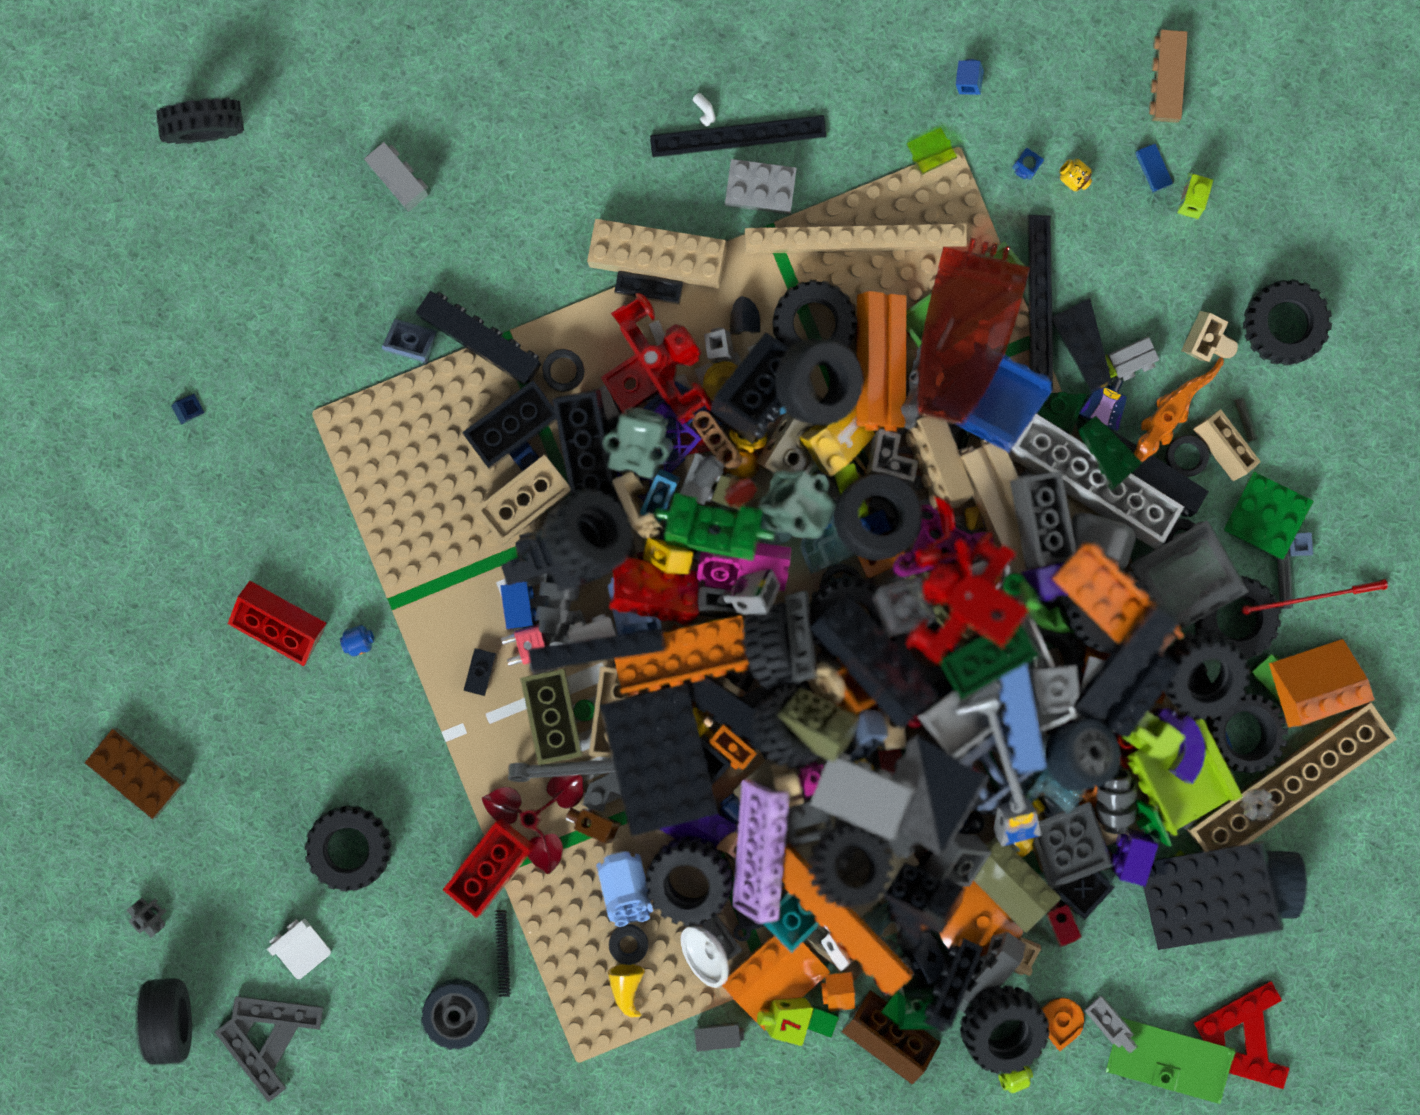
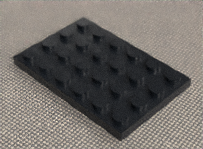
[599,684,718,836]
[1143,841,1284,950]

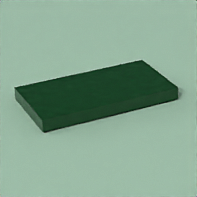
[940,622,1040,700]

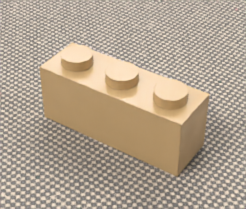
[1193,409,1261,481]

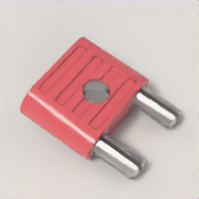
[501,624,547,666]

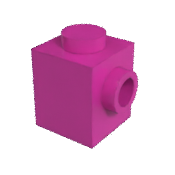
[797,761,824,796]

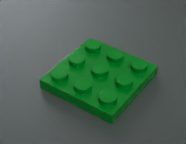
[1224,472,1314,560]

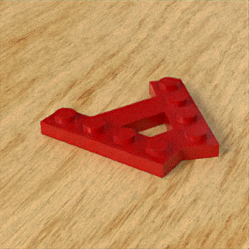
[1193,980,1290,1089]

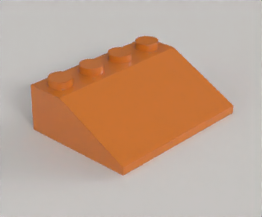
[1269,639,1375,727]
[722,934,831,1031]

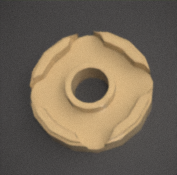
[808,663,845,705]

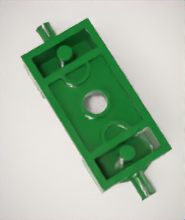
[654,493,774,561]

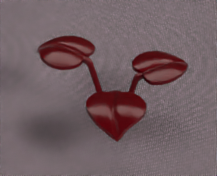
[482,775,583,874]

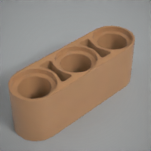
[693,411,742,470]

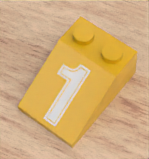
[800,406,875,476]

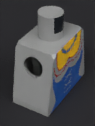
[993,796,1041,846]

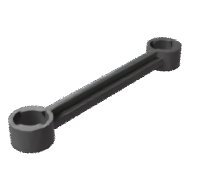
[508,760,616,782]

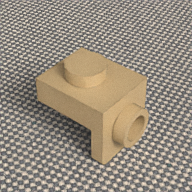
[1014,937,1041,976]

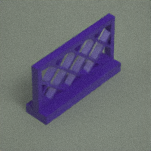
[616,401,702,502]

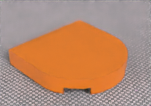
[1041,997,1084,1051]

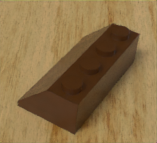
[841,990,941,1084]

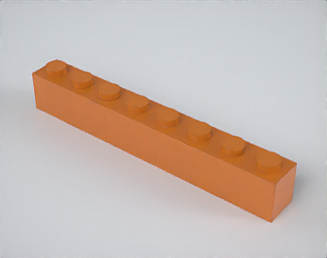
[782,843,913,995]

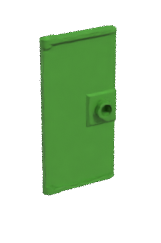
[1106,1016,1236,1104]

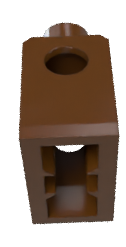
[566,807,621,843]

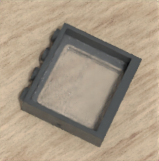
[1130,520,1248,631]

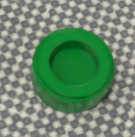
[1003,573,1026,596]
[574,699,595,721]

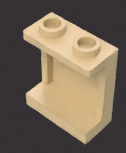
[613,471,663,539]

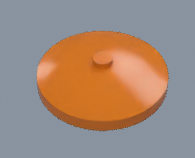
[939,881,1023,956]

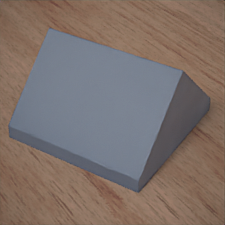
[382,319,436,363]

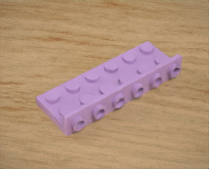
[732,779,789,923]

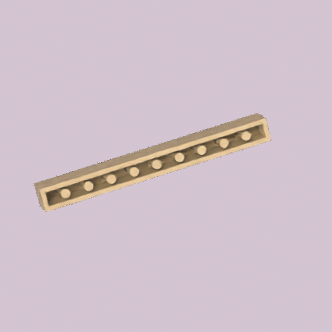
[745,224,967,254]

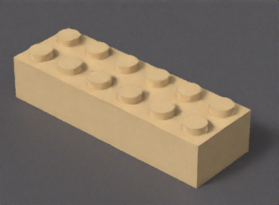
[587,219,727,289]

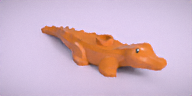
[1134,357,1224,462]

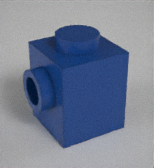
[956,59,984,95]

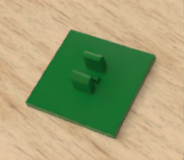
[1135,799,1172,847]

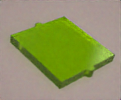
[906,127,957,175]

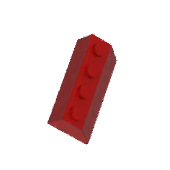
[227,581,327,666]

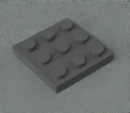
[1034,802,1112,889]

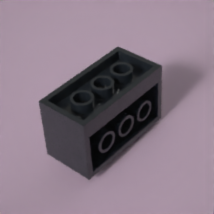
[710,332,789,444]

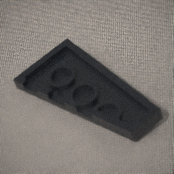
[1052,298,1111,393]

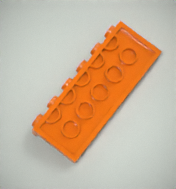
[1051,542,1183,651]
[614,615,749,697]

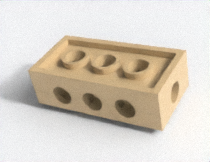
[475,455,571,545]

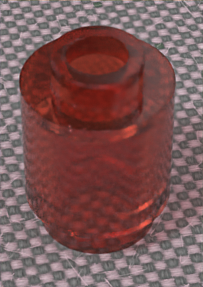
[723,477,758,509]

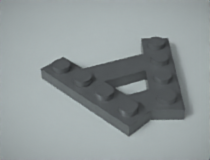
[215,996,324,1102]

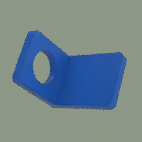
[1012,148,1044,180]

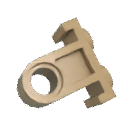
[770,764,804,807]

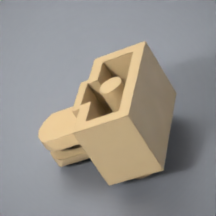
[1181,311,1238,362]

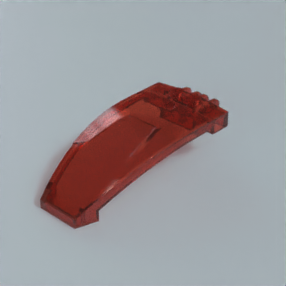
[918,238,1030,425]

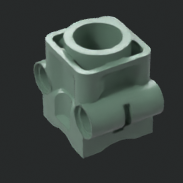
[604,408,673,478]
[757,471,837,538]

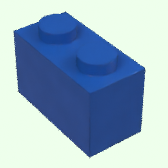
[500,582,537,629]

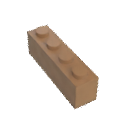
[1149,30,1187,123]

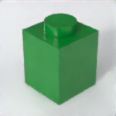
[808,1005,839,1038]

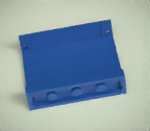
[932,342,1052,453]

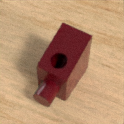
[1046,900,1082,948]

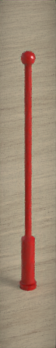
[1242,579,1388,615]

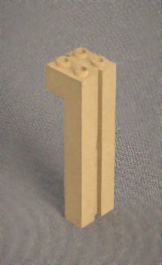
[958,439,1052,574]

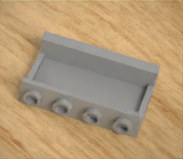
[918,679,1007,760]
[810,753,916,840]

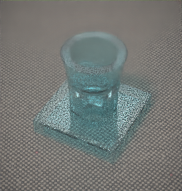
[1024,767,1086,815]

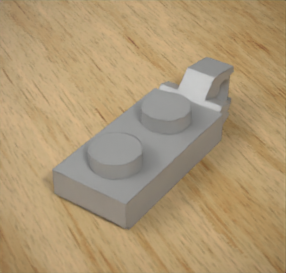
[1085,996,1138,1053]

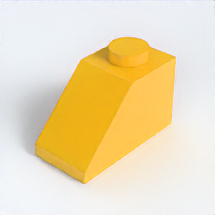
[643,537,693,574]

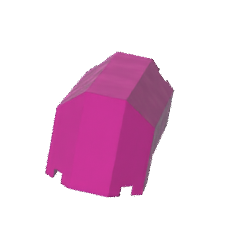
[697,543,792,592]

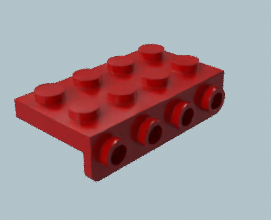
[609,557,699,624]

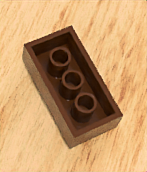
[84,728,185,819]

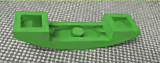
[1020,581,1074,633]

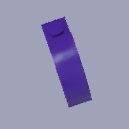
[1153,707,1205,784]

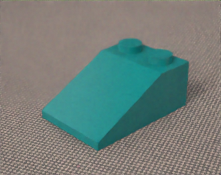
[763,891,819,953]

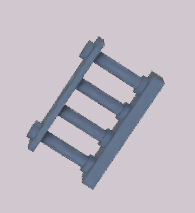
[959,723,1047,811]

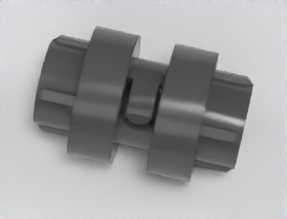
[535,571,580,636]
[1096,767,1137,834]

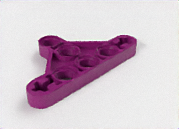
[893,504,994,577]

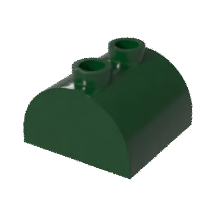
[897,985,936,1030]

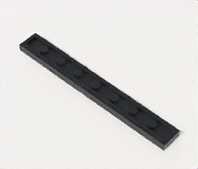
[650,115,827,158]
[1027,215,1053,390]

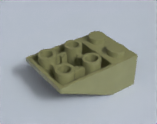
[779,688,859,763]

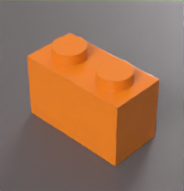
[821,972,855,1012]

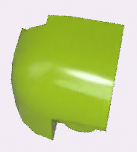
[1121,712,1185,757]

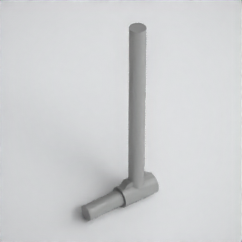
[956,694,1026,810]

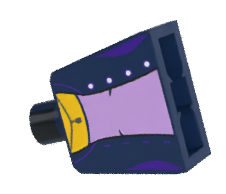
[1079,377,1127,432]

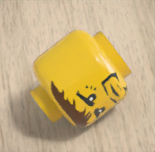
[1059,158,1092,191]

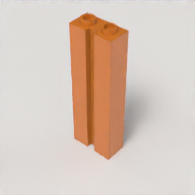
[856,291,906,433]

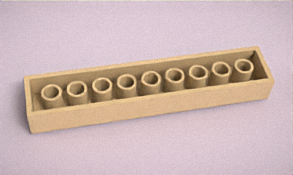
[1186,702,1397,852]

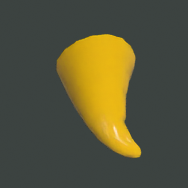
[608,964,645,1018]

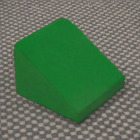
[881,991,898,1025]

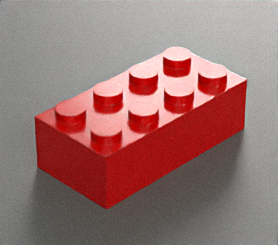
[443,819,536,918]

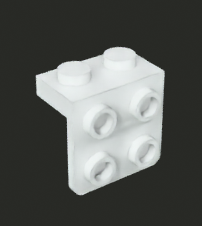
[267,919,331,979]

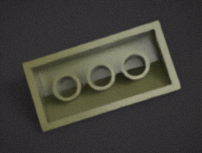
[973,836,1061,933]

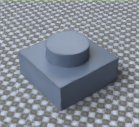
[1290,533,1313,557]

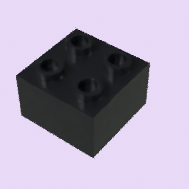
[1053,871,1116,920]

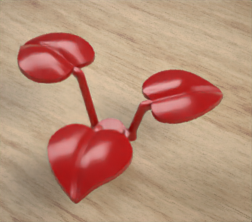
[916,497,971,580]

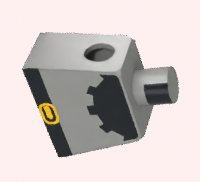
[723,569,780,614]

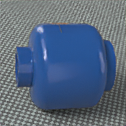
[340,625,375,657]

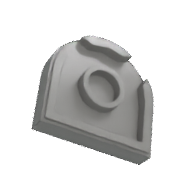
[1031,666,1079,713]

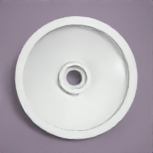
[681,925,729,988]

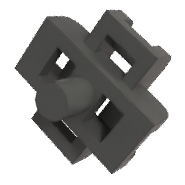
[126,898,167,938]

